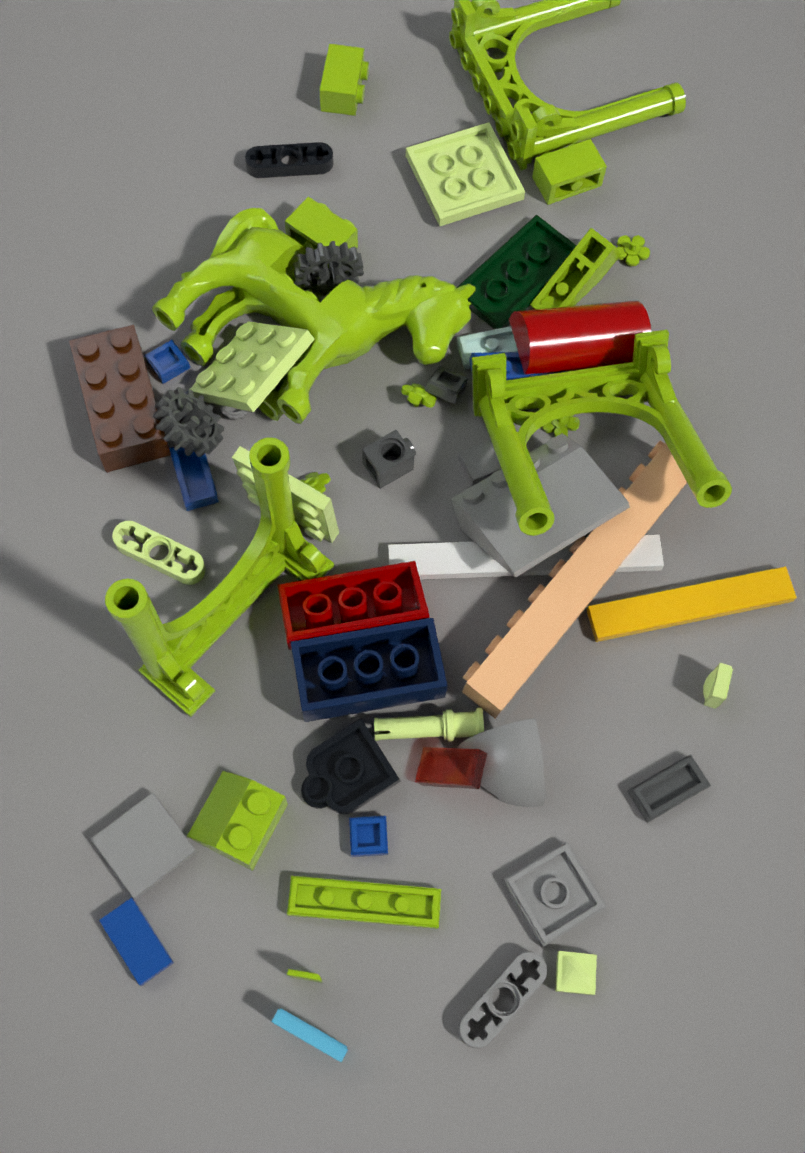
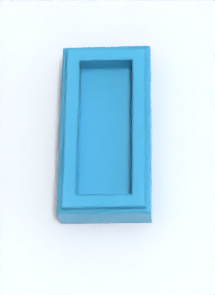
[271,1008,349,1063]

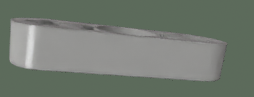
[459,952,547,1048]

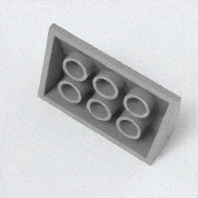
[451,433,630,578]

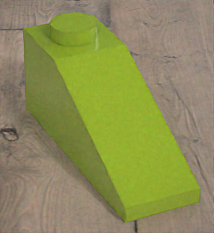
[530,228,621,309]

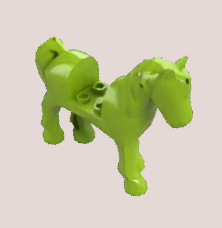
[152,208,476,424]

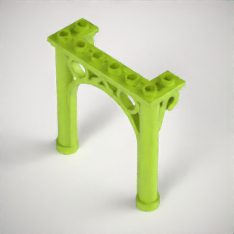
[449,0,686,171]
[472,329,732,536]
[105,437,334,717]

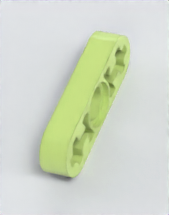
[112,521,206,585]

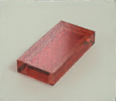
[415,747,487,789]

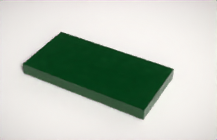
[457,214,577,329]

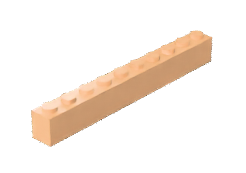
[462,440,687,719]

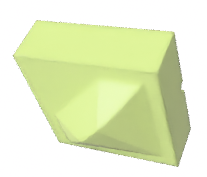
[703,663,733,709]
[555,951,597,995]

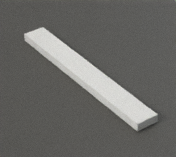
[388,535,664,580]

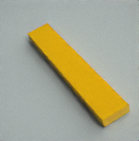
[587,566,797,642]

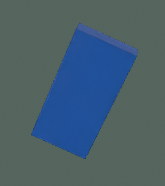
[169,447,219,511]
[99,897,174,986]

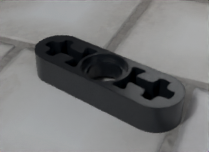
[245,142,334,178]

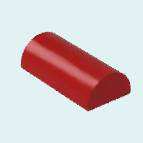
[509,301,651,375]
[277,561,430,650]

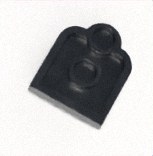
[301,718,401,814]

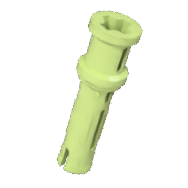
[374,707,484,742]

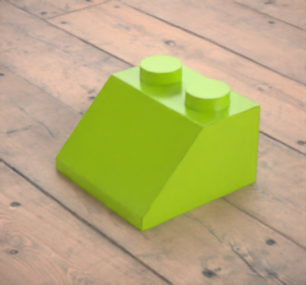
[187,771,288,871]

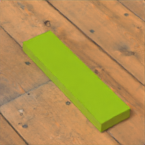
[287,876,441,929]

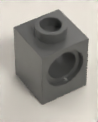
[362,430,416,489]

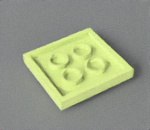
[405,122,525,226]
[190,321,314,412]
[232,446,339,543]

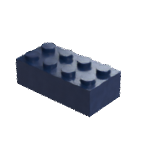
[291,618,447,723]

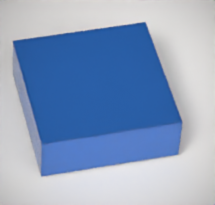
[144,340,190,384]
[349,816,388,857]

